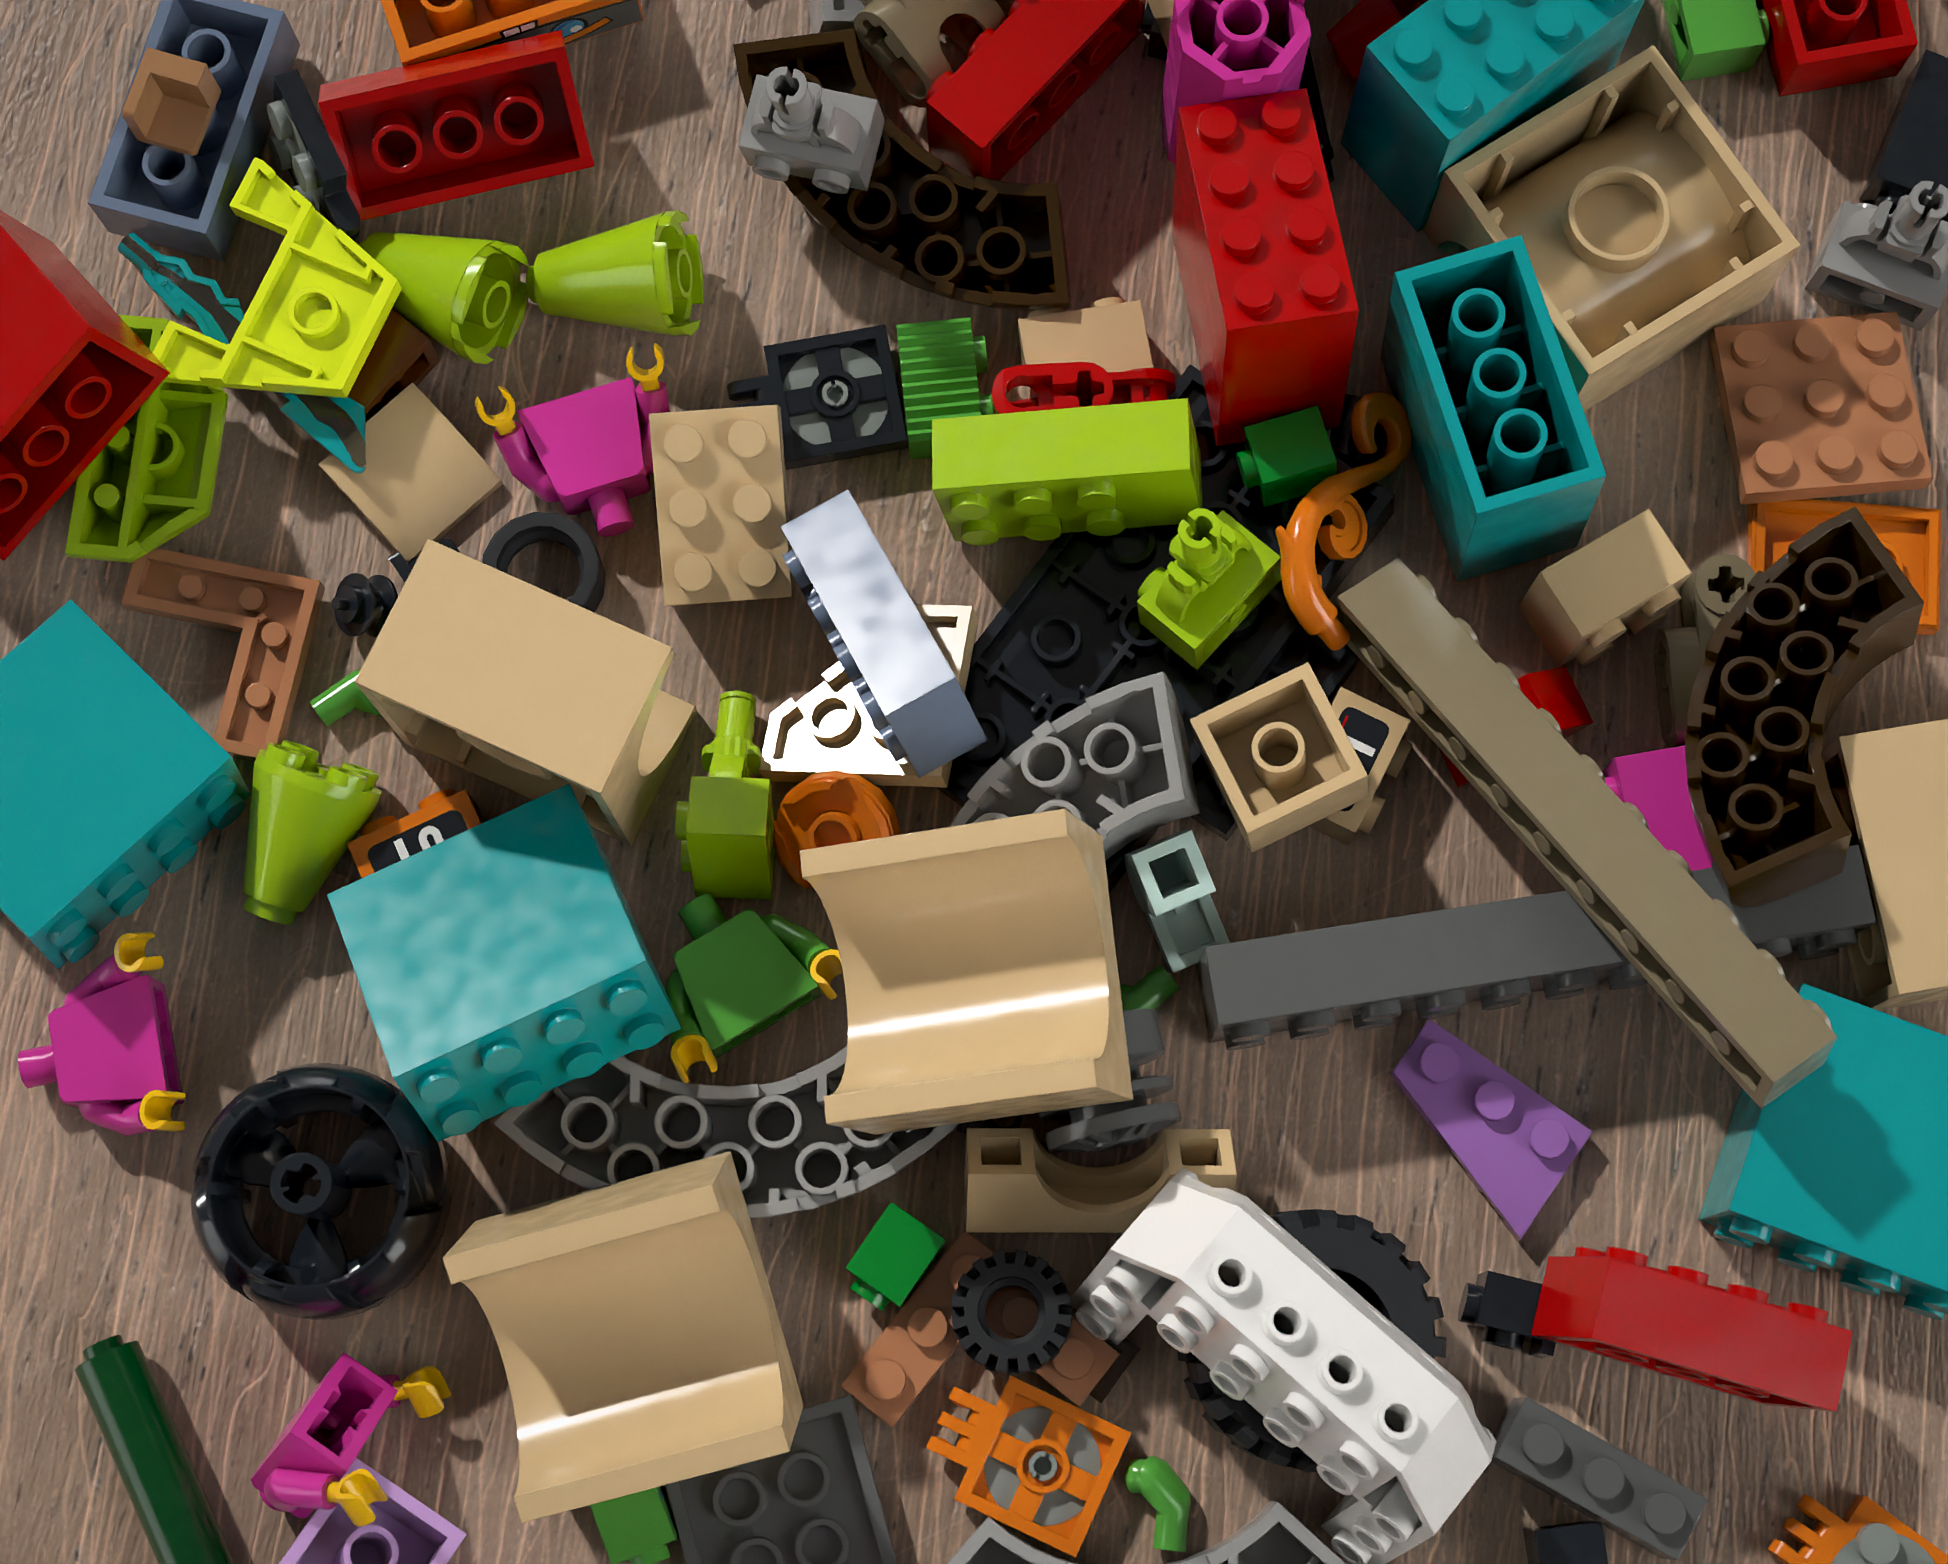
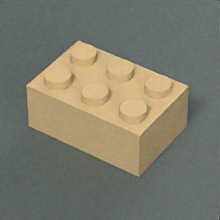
[649,405,795,606]

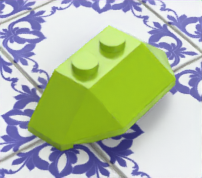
[65,314,229,563]

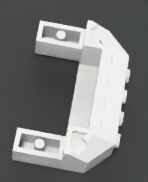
[1071,1168,1497,1564]

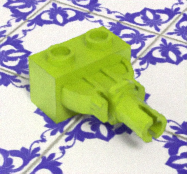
[1137,508,1281,670]
[675,690,776,900]

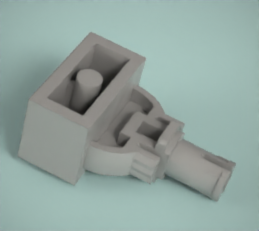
[738,67,885,194]
[1805,181,1948,331]

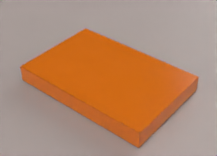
[1746,499,1941,635]

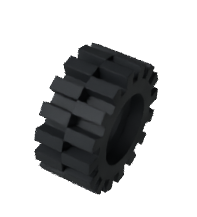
[951,1250,1072,1376]

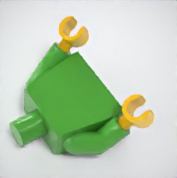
[666,893,843,1083]

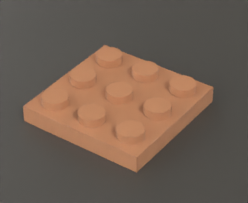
[1709,311,1933,505]

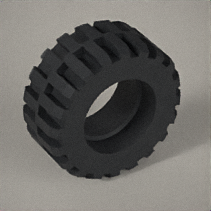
[1177,1209,1447,1472]

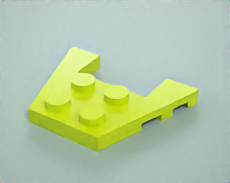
[153,157,402,398]

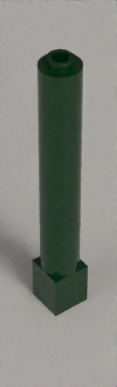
[75,1335,235,1564]

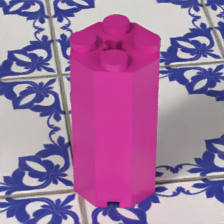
[1160,0,1311,165]

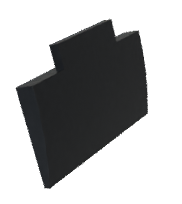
[936,364,1395,894]

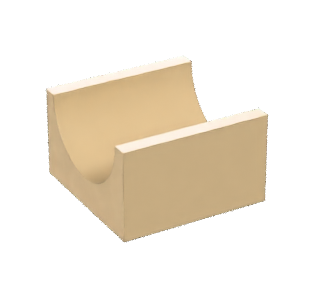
[1423,45,1801,411]
[355,539,697,846]
[800,809,1133,1135]
[443,1151,804,1523]

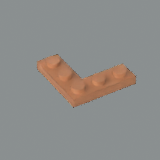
[121,548,325,762]
[840,1229,1120,1429]

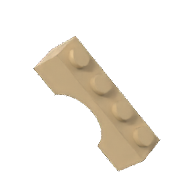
[964,1128,1237,1233]

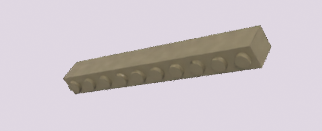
[1336,558,1838,1109]

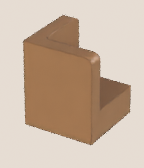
[122,47,222,156]

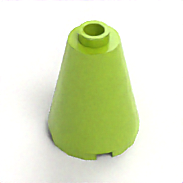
[526,210,704,337]
[358,232,529,364]

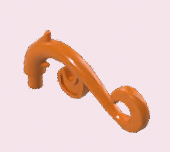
[1275,391,1412,651]

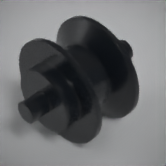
[332,573,398,638]

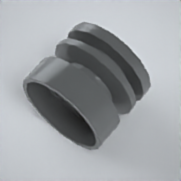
[1039,1008,1182,1154]

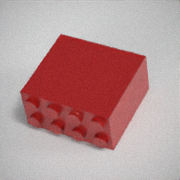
[1172,88,1359,446]
[0,210,170,561]

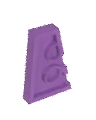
[1390,1019,1593,1241]

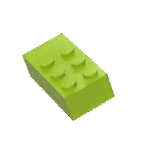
[932,398,1203,546]

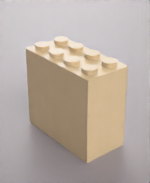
[1822,719,1948,1010]

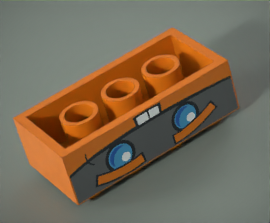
[381,0,644,66]

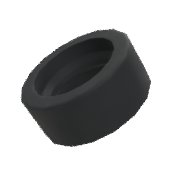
[482,512,606,613]

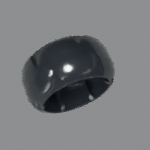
[190,1063,451,1320]

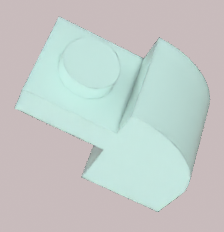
[1124,829,1230,973]

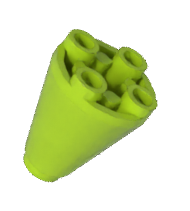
[243,740,381,925]

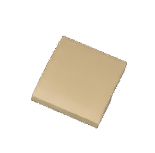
[318,382,503,563]

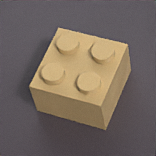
[1518,509,1692,668]
[1190,662,1369,853]

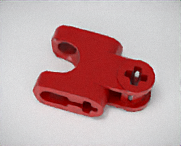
[991,362,1176,414]

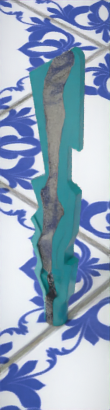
[118,233,366,474]

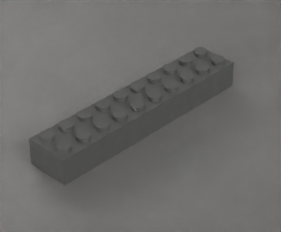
[1196,845,1876,1050]

